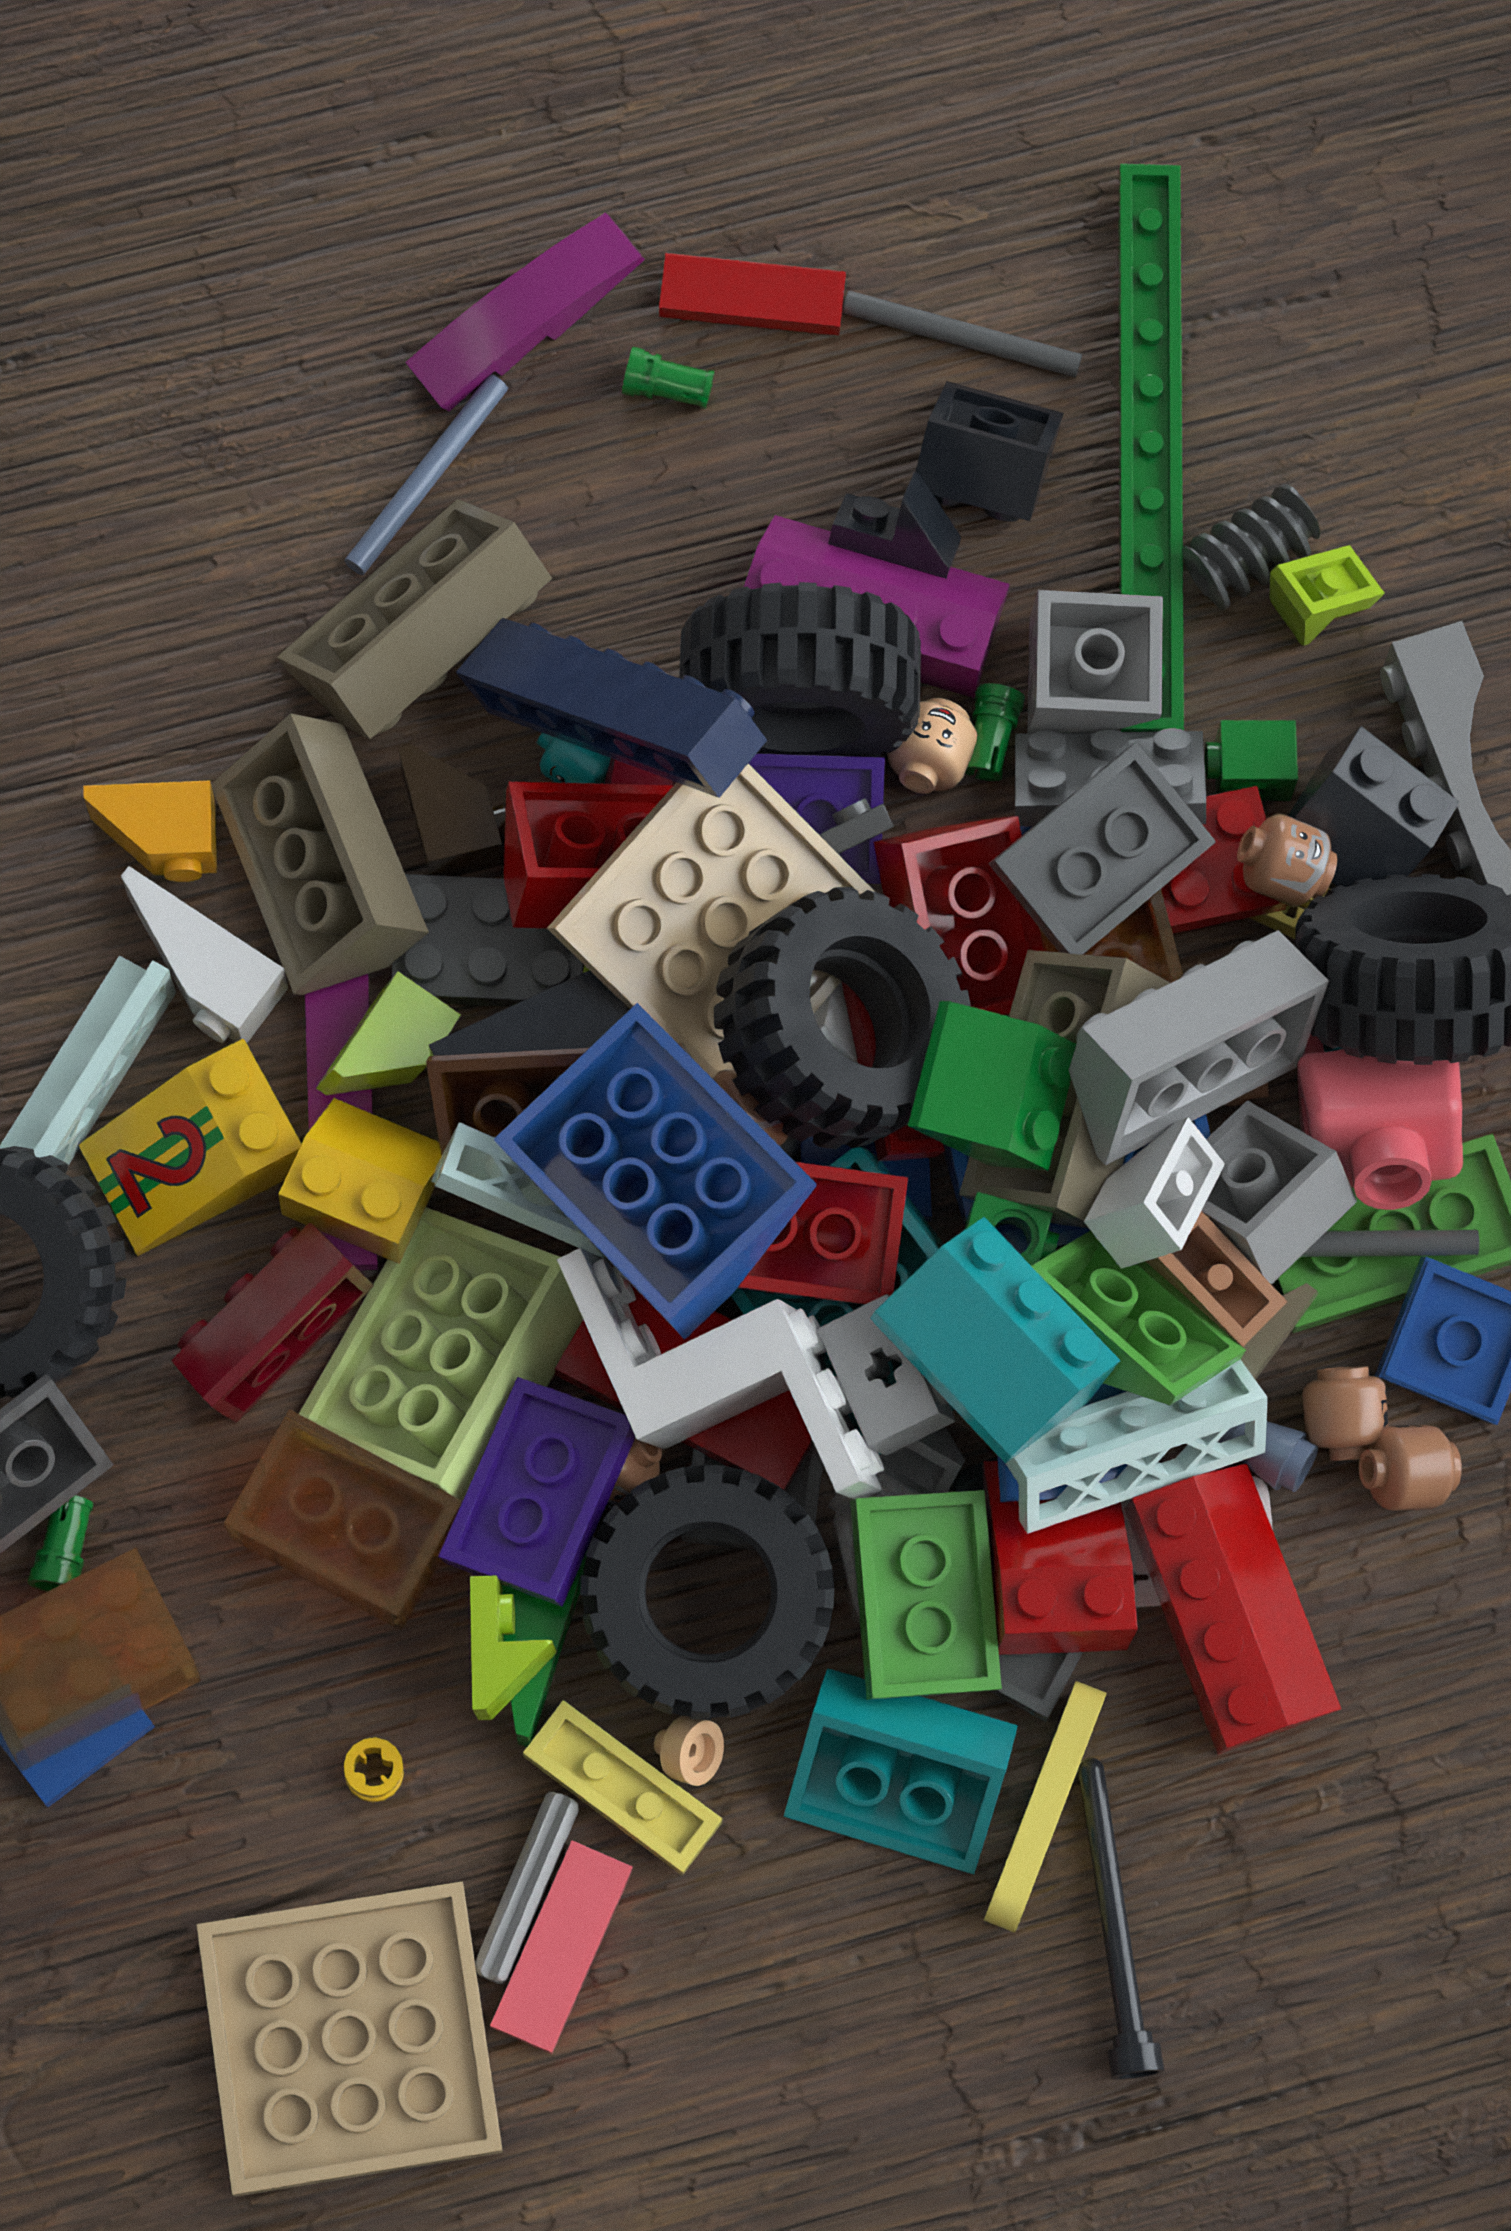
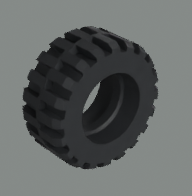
[679,582,921,757]
[1295,874,1511,1065]
[714,887,971,1149]
[0,1146,127,1398]
[580,1465,834,1720]

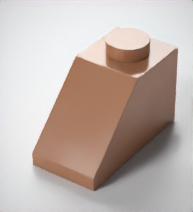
[1146,1211,1287,1347]

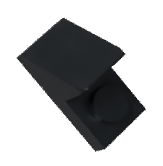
[828,472,961,579]

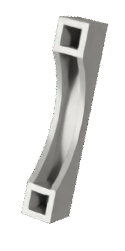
[1380,621,1511,895]

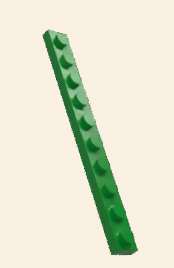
[1118,164,1184,732]

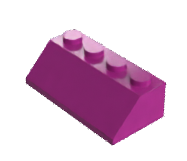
[744,515,1010,698]

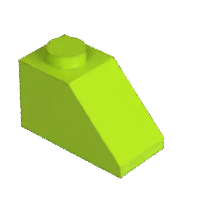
[316,971,461,1096]

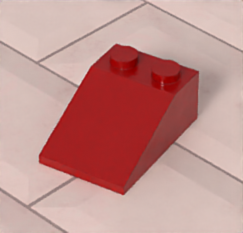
[738,1162,908,1304]
[982,1461,1138,1655]

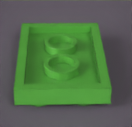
[850,1490,1002,1700]

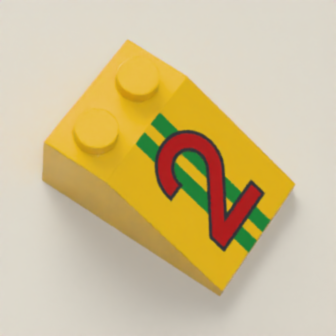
[78,1038,301,1257]

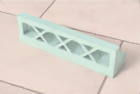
[0,956,176,1165]
[431,1122,605,1258]
[1006,1359,1267,1534]

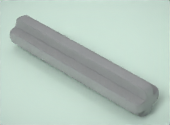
[475,1792,579,1984]

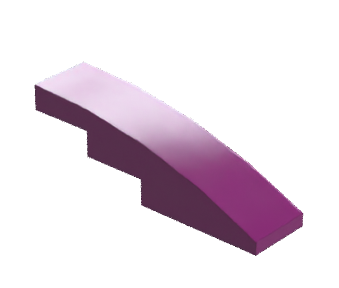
[405,212,645,412]

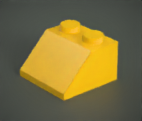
[279,1098,441,1264]

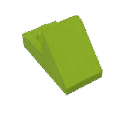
[1269,545,1385,646]
[470,1575,556,1720]

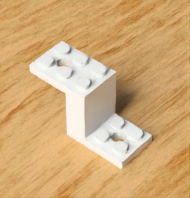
[557,1248,884,1499]

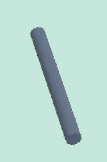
[344,374,508,575]

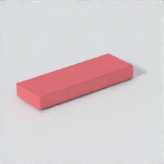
[490,1840,633,2055]

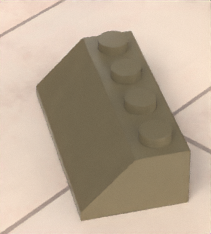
[277,499,552,739]
[211,713,429,995]
[959,950,1170,1229]

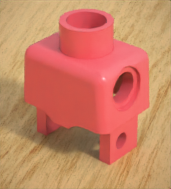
[1297,1034,1463,1210]

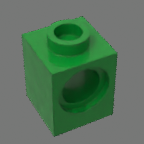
[1204,720,1298,801]
[964,1191,1059,1266]

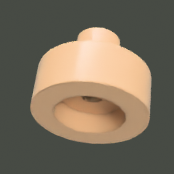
[654,1715,724,1786]

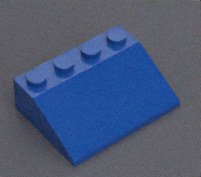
[493,1003,817,1340]

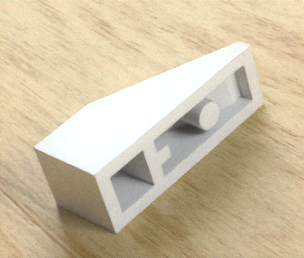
[121,866,288,1043]

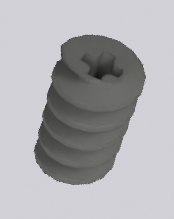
[1182,484,1320,610]

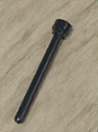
[1078,1758,1165,2080]

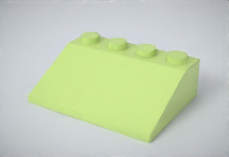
[292,1207,583,1510]

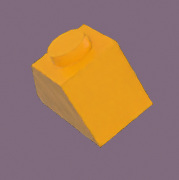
[83,780,217,882]

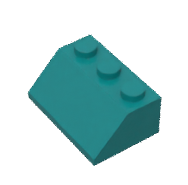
[870,1217,1121,1464]
[783,1668,1018,1874]

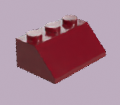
[171,1222,374,1423]

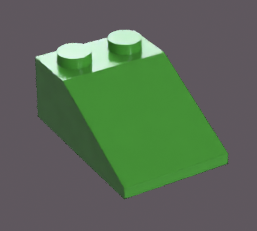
[1031,1230,1246,1406]

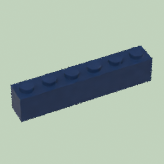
[456,618,767,798]

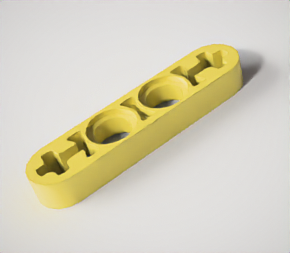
[984,1681,1107,1933]

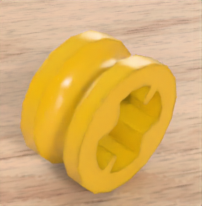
[344,1737,404,1802]

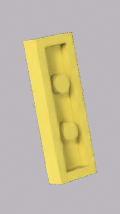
[523,1700,722,1876]

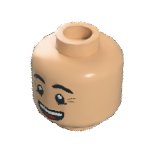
[887,698,977,794]

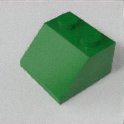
[908,1001,1077,1171]

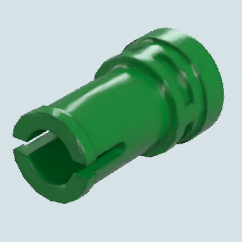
[622,346,715,409]
[965,683,1025,781]
[28,1495,94,1595]

